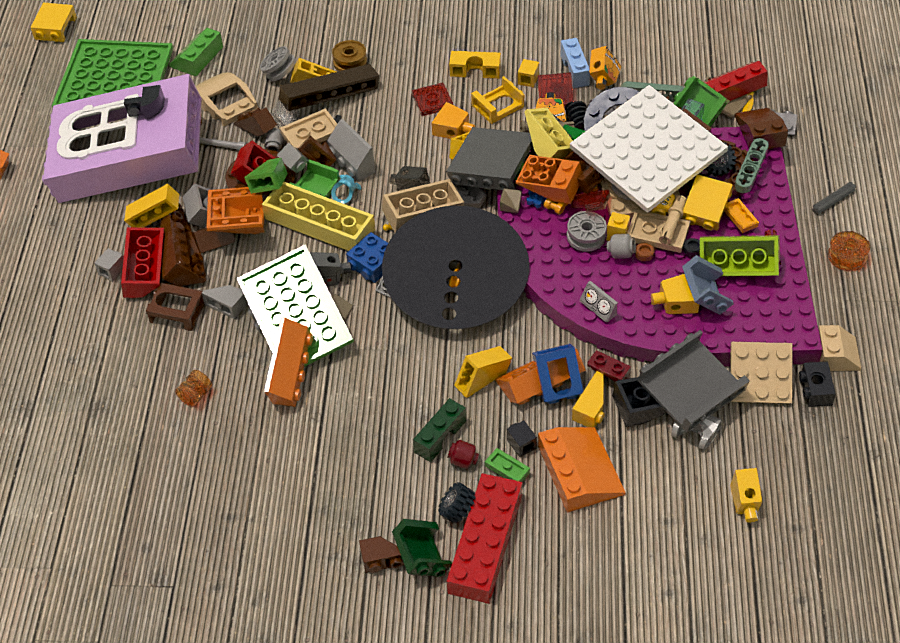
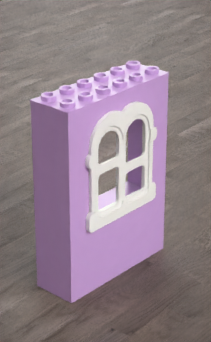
[42,74,202,203]

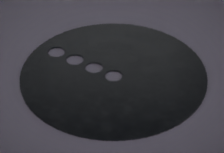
[382,206,529,329]

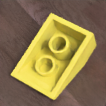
[525,108,573,159]

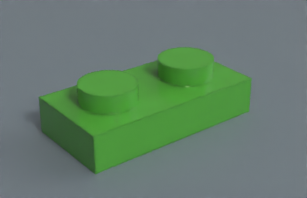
[485,448,530,482]

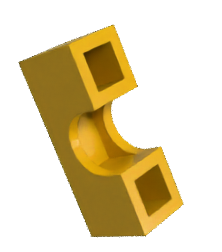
[449,51,501,79]

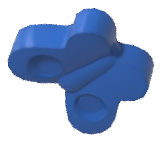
[527,190,547,208]

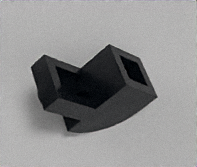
[124,85,165,119]

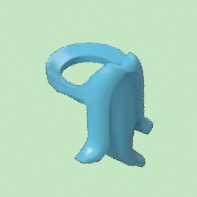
[331,175,361,204]

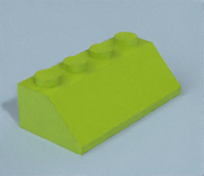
[700,235,780,276]

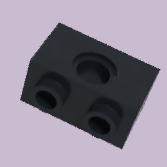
[799,361,836,407]

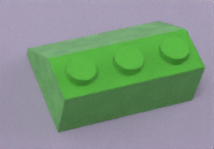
[169,28,223,77]

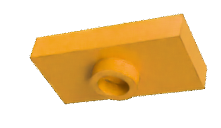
[724,198,759,233]

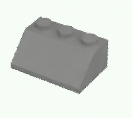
[327,119,375,182]

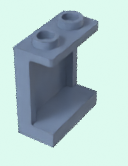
[682,255,734,314]

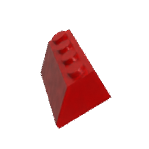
[704,61,768,101]
[121,227,164,298]

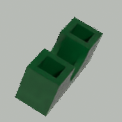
[413,398,467,463]

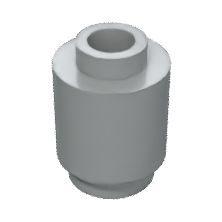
[265,128,283,152]

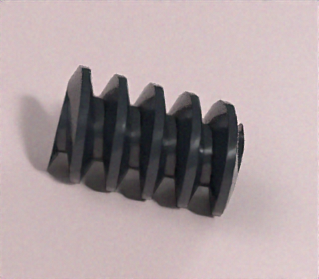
[565,101,587,131]

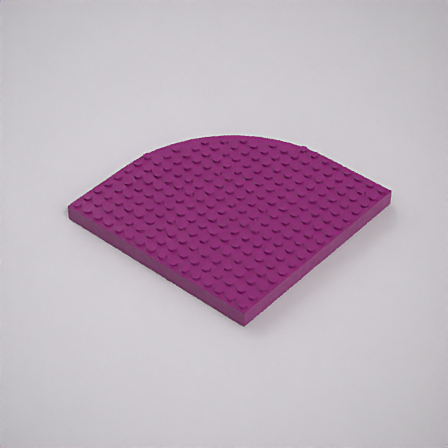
[497,127,822,367]

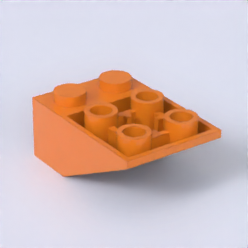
[516,155,583,204]

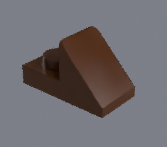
[298,136,336,167]

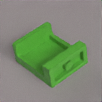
[673,76,730,127]
[289,160,340,198]

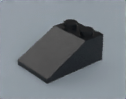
[612,377,667,427]

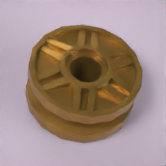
[332,40,367,71]

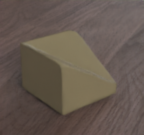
[500,188,522,213]

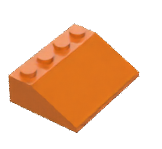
[538,427,626,513]

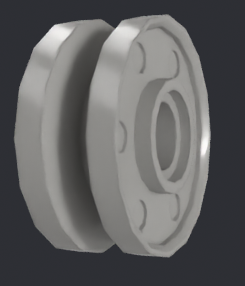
[260,46,296,81]
[567,211,607,252]

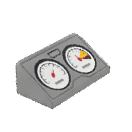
[580,281,618,322]

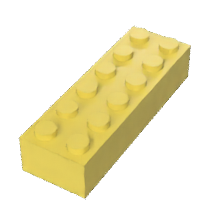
[262,182,376,251]

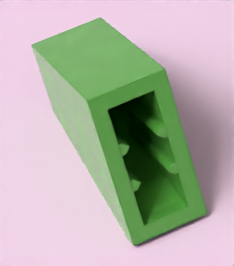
[244,158,288,194]

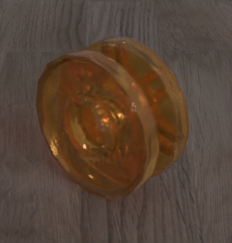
[828,231,870,271]

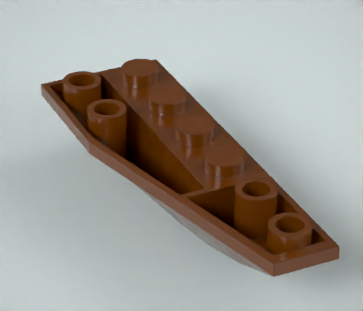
[160,203,206,286]

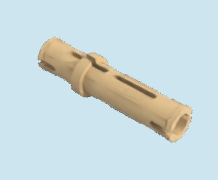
[659,195,687,245]

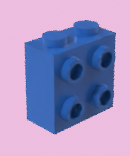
[346,232,388,283]

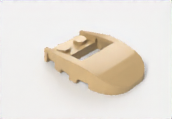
[196,72,258,126]

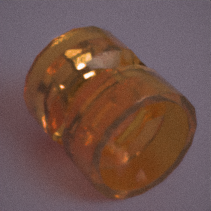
[175,370,212,407]

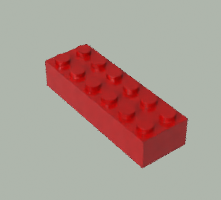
[446,473,522,604]

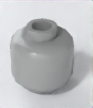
[607,234,636,259]

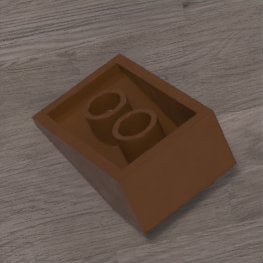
[734,107,788,151]

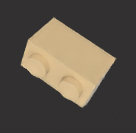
[818,325,861,371]

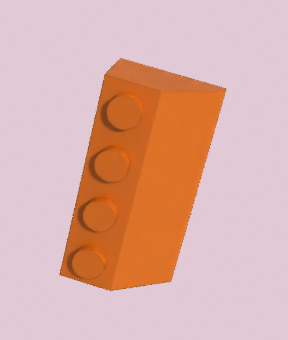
[264,317,313,407]
[495,349,586,405]

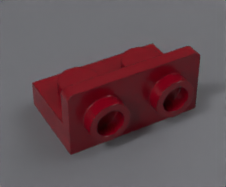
[587,350,631,382]

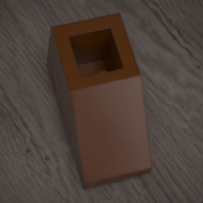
[359,536,404,573]

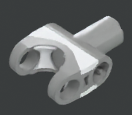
[671,414,722,450]

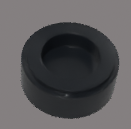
[683,238,700,257]

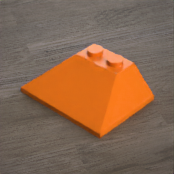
[207,187,264,234]

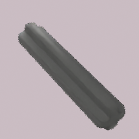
[812,182,856,214]

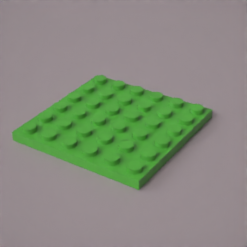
[52,39,173,108]

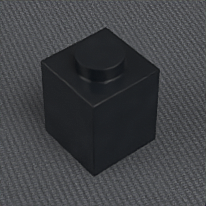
[507,420,537,457]

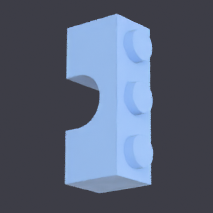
[560,38,590,88]

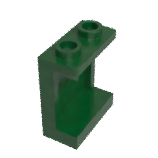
[392,519,452,577]

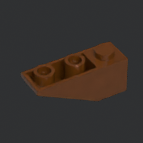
[233,107,277,136]

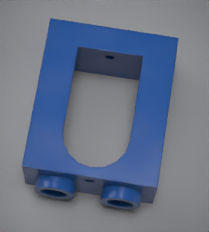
[532,344,583,404]

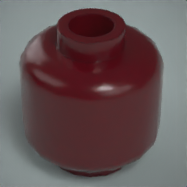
[447,440,479,469]

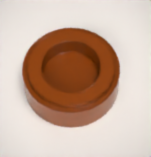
[635,243,654,261]

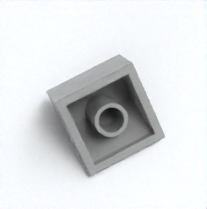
[183,183,210,228]

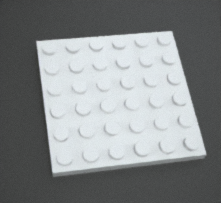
[570,85,728,213]

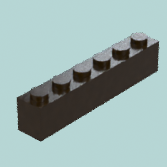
[279,64,379,111]

